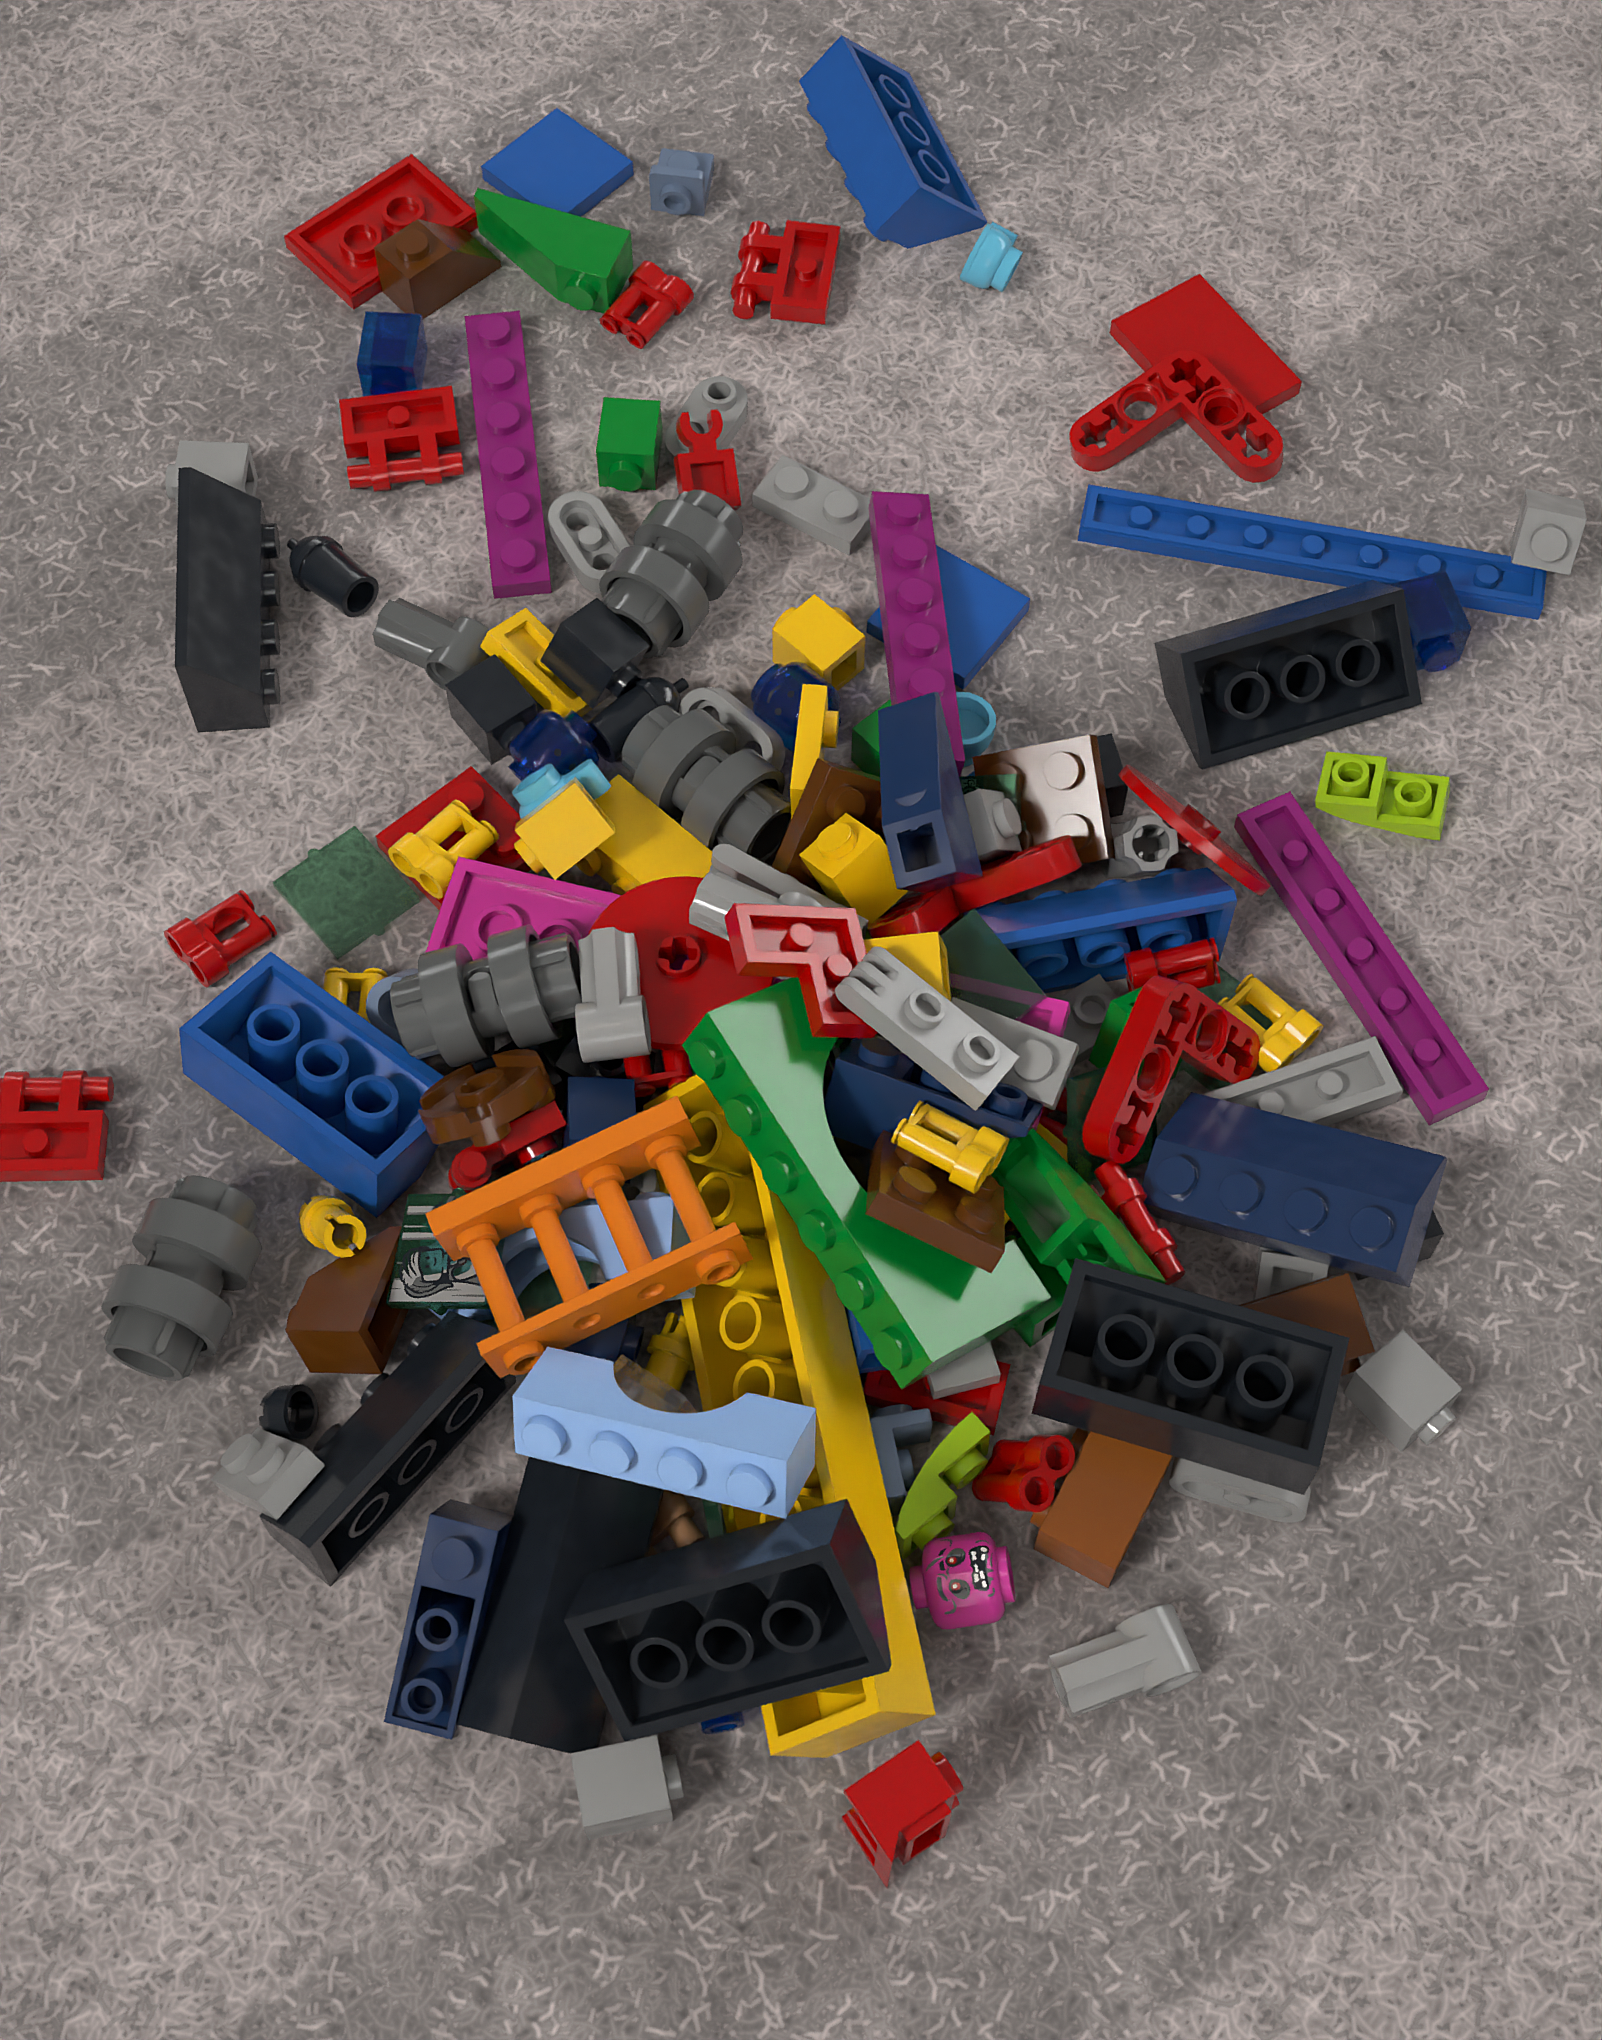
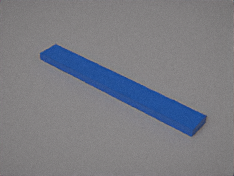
[1078,484,1547,620]

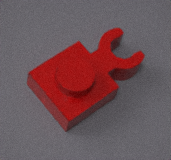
[673,409,742,510]

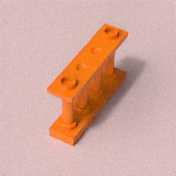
[425,1096,753,1378]

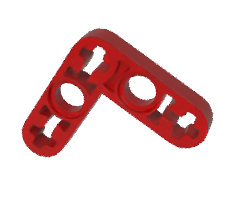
[1069,349,1283,483]
[867,835,1082,939]
[1082,975,1260,1164]

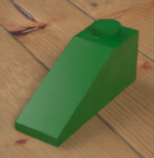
[474,188,633,314]

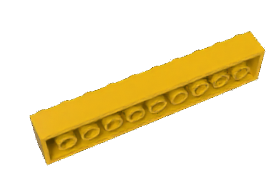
[643,1074,936,1758]

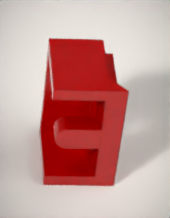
[841,1740,964,1888]

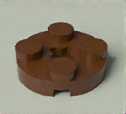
[418,1049,557,1147]

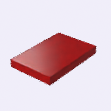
[284,154,478,310]
[1109,273,1302,426]

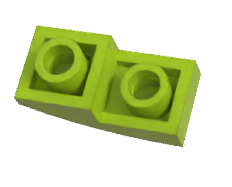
[1315,751,1450,841]
[895,1412,990,1560]

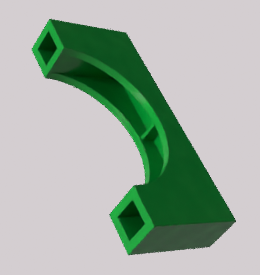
[682,977,1051,1390]

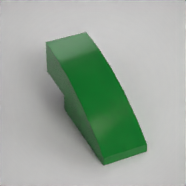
[991,1128,1167,1285]

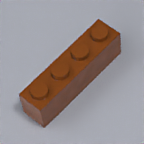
[1029,1428,1174,1588]

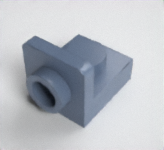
[649,148,714,216]
[869,1404,932,1516]

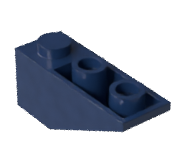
[878,692,983,893]
[824,1038,1043,1150]
[384,1499,513,1740]

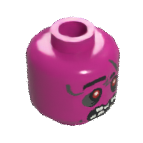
[910,1532,1016,1630]

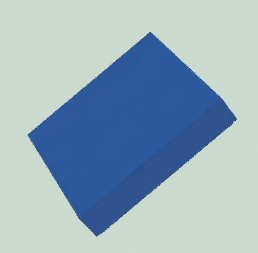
[481,108,634,217]
[866,545,1030,690]

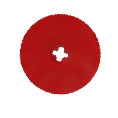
[1118,764,1271,896]
[587,876,776,1050]

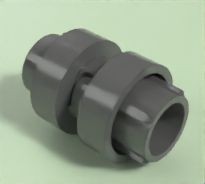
[599,490,743,658]
[622,705,791,862]
[390,924,582,1067]
[101,1175,262,1381]

